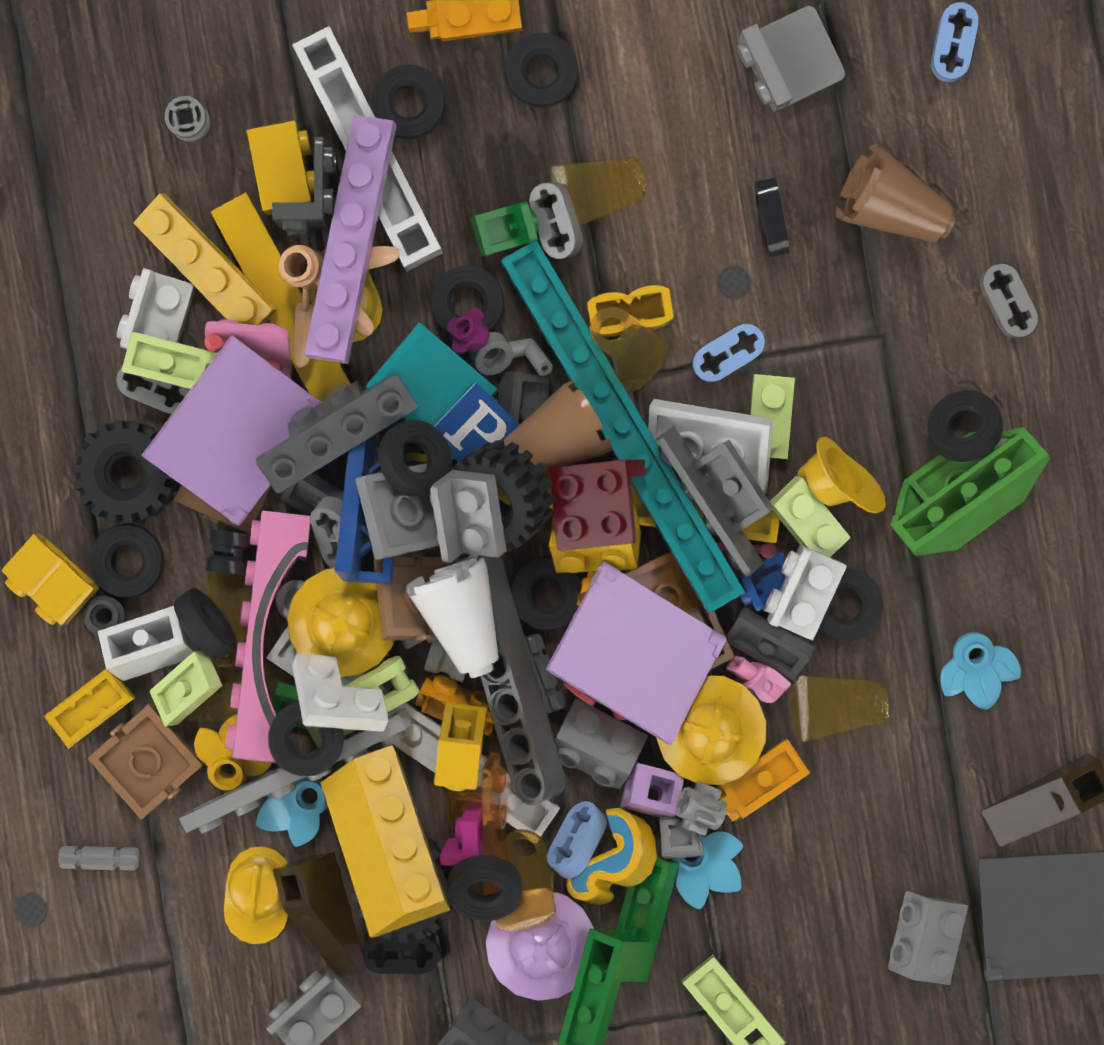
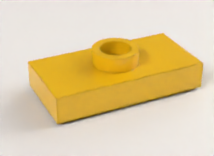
[44,669,135,749]

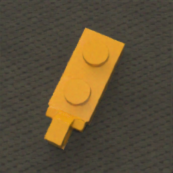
[406,0,522,41]
[716,738,810,822]

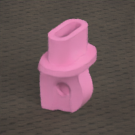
[726,656,791,703]

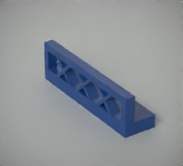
[335,422,407,584]

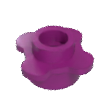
[447,308,489,354]

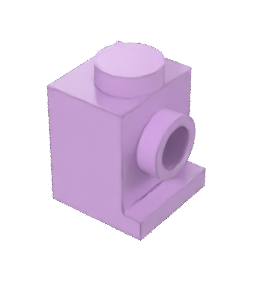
[620,763,685,817]

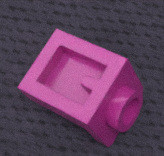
[440,802,489,866]

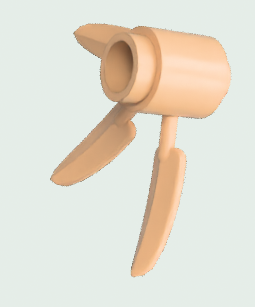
[279,245,399,368]

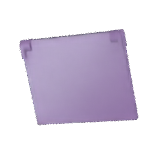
[141,335,323,526]
[546,561,726,744]

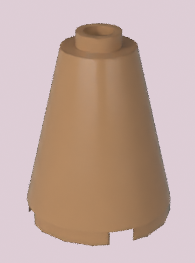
[836,145,955,243]
[504,380,613,475]

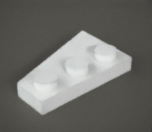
[648,399,773,495]

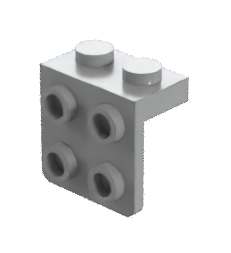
[736,6,845,113]

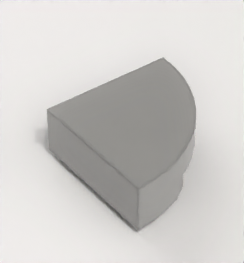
[660,816,705,859]

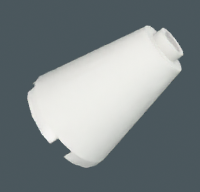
[406,558,499,678]

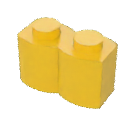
[587,285,674,338]
[1,534,100,625]

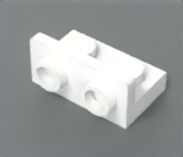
[117,268,196,349]
[764,544,847,641]

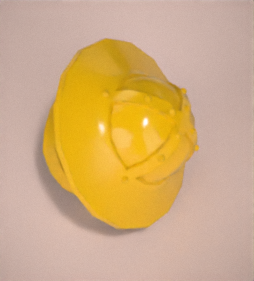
[287,568,394,677]
[656,675,766,785]

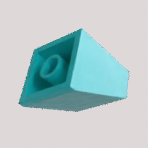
[366,322,499,426]

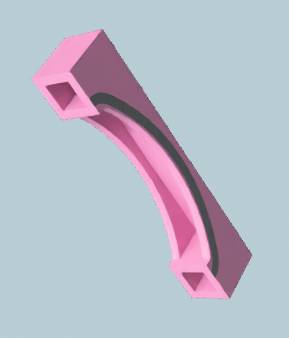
[225,511,310,763]

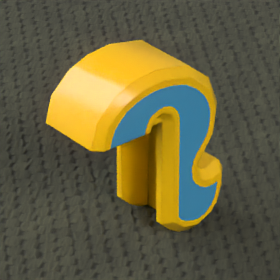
[566,808,657,905]

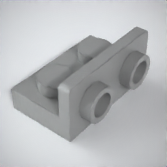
[430,470,507,562]
[266,968,363,1045]

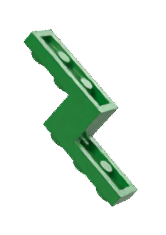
[558,856,679,1045]

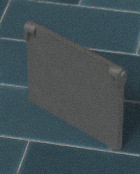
[977,851,1104,981]

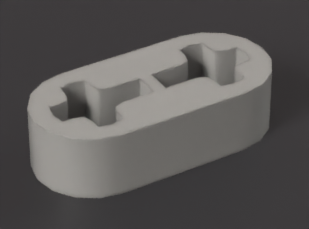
[529,183,583,259]
[980,264,1038,338]
[116,366,190,414]
[310,496,343,568]

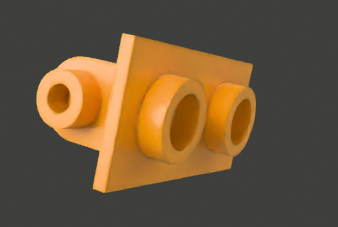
[415,672,494,737]

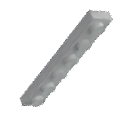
[179,708,412,834]

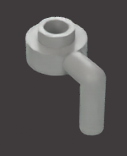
[469,332,553,376]

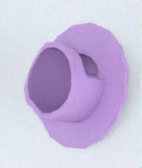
[486,889,594,1001]

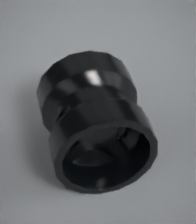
[205,529,251,575]

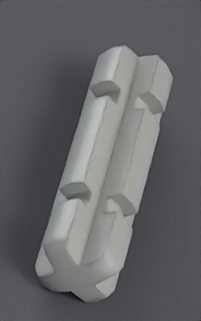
[58,846,140,871]

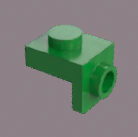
[470,201,539,256]

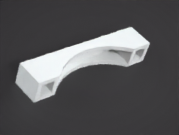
[292,26,443,271]

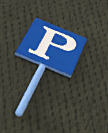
[434,382,520,462]

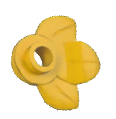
[194,714,272,790]

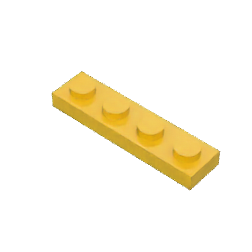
[133,193,277,325]

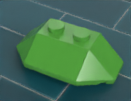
[890,427,1050,556]

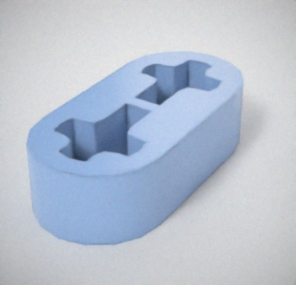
[931,2,978,82]
[692,324,765,383]
[547,801,607,879]

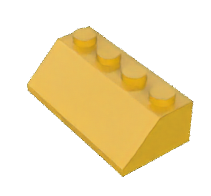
[321,745,450,938]

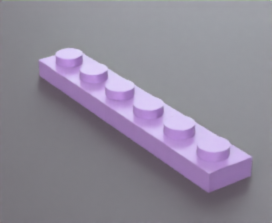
[305,115,397,364]

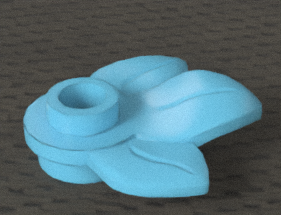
[940,632,1021,710]
[256,770,328,847]
[672,831,743,909]

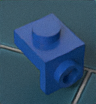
[738,551,786,612]

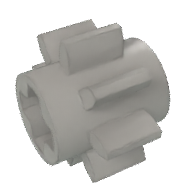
[676,781,727,836]

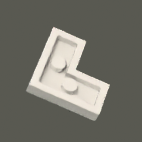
[292,653,388,732]

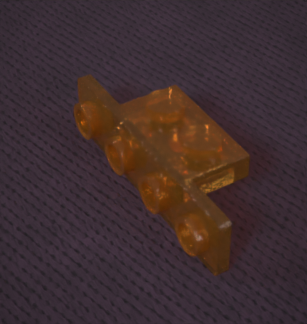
[448,752,507,895]

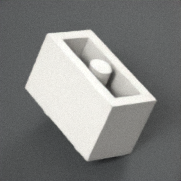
[98,606,198,681]

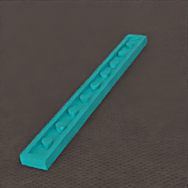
[501,241,745,614]

